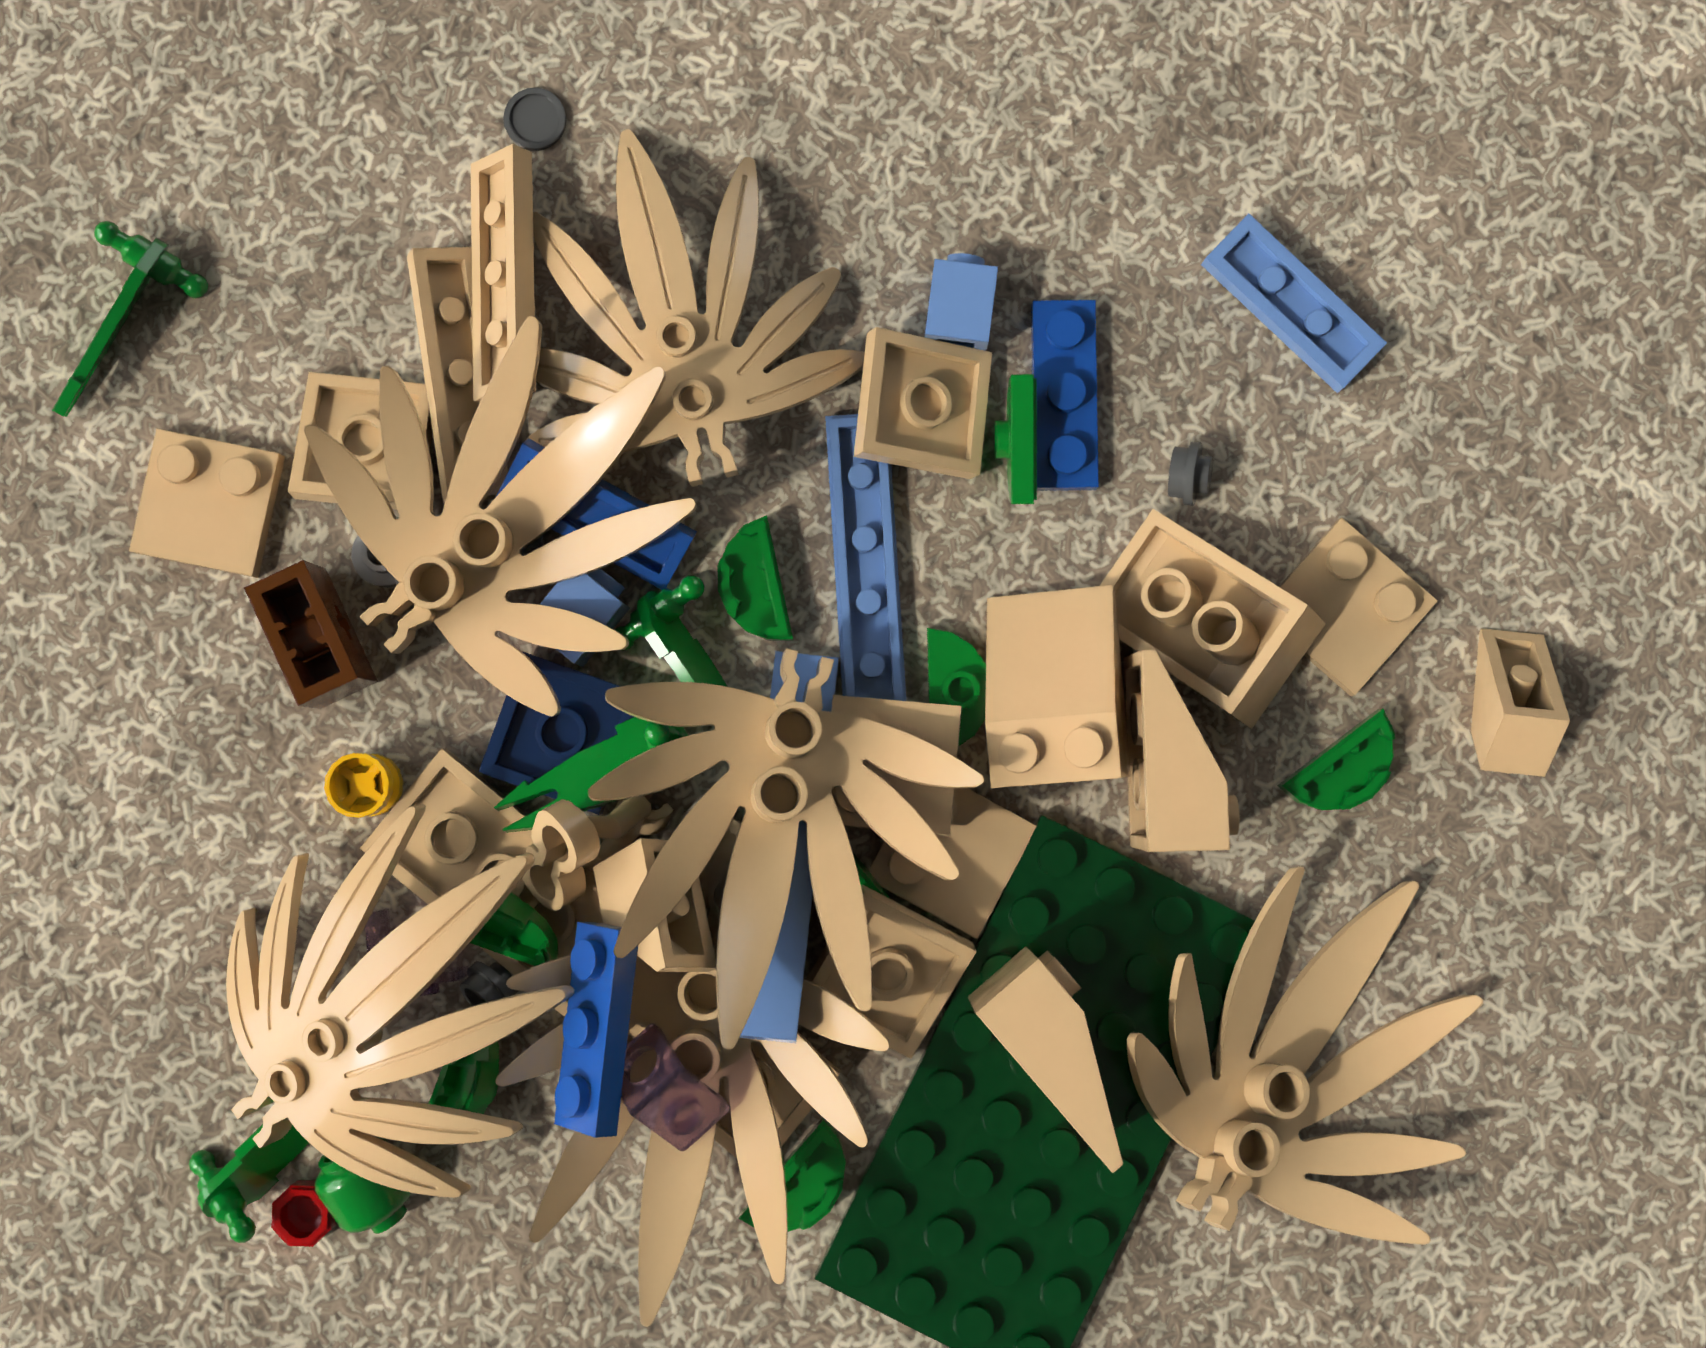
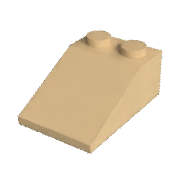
[1100,509,1326,729]
[985,585,1131,788]
[1124,650,1240,852]
[968,946,1123,1173]

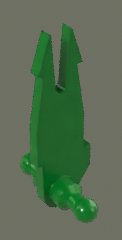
[52,221,208,417]
[615,575,728,687]
[494,717,689,833]
[189,1088,359,1243]

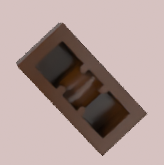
[244,560,378,709]

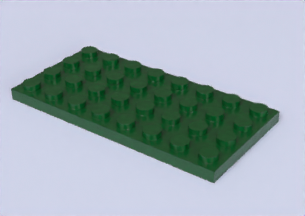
[814,815,1255,1348]

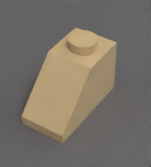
[1471,628,1570,777]
[593,838,716,972]

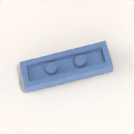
[1201,213,1387,393]

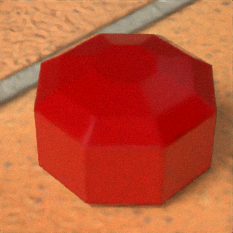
[271,1180,337,1247]

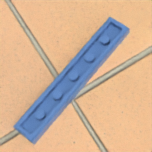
[825,414,906,701]
[739,651,839,1044]

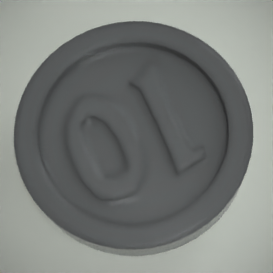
[503,88,566,151]

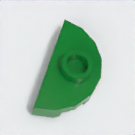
[994,374,1037,504]
[717,515,794,641]
[927,628,986,747]
[1277,709,1395,810]
[470,892,559,966]
[428,1041,499,1114]
[739,1117,846,1232]

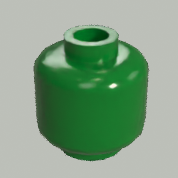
[315,1136,411,1234]

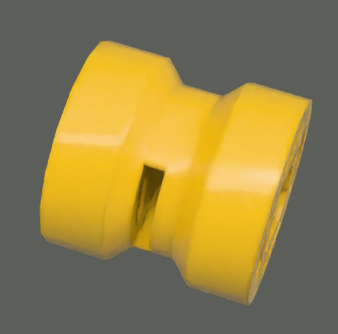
[324,753,403,818]

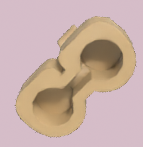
[522,793,674,911]

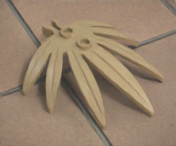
[525,129,865,487]
[304,316,697,716]
[588,648,984,1050]
[226,804,575,1198]
[1127,867,1483,1245]
[496,908,889,1327]

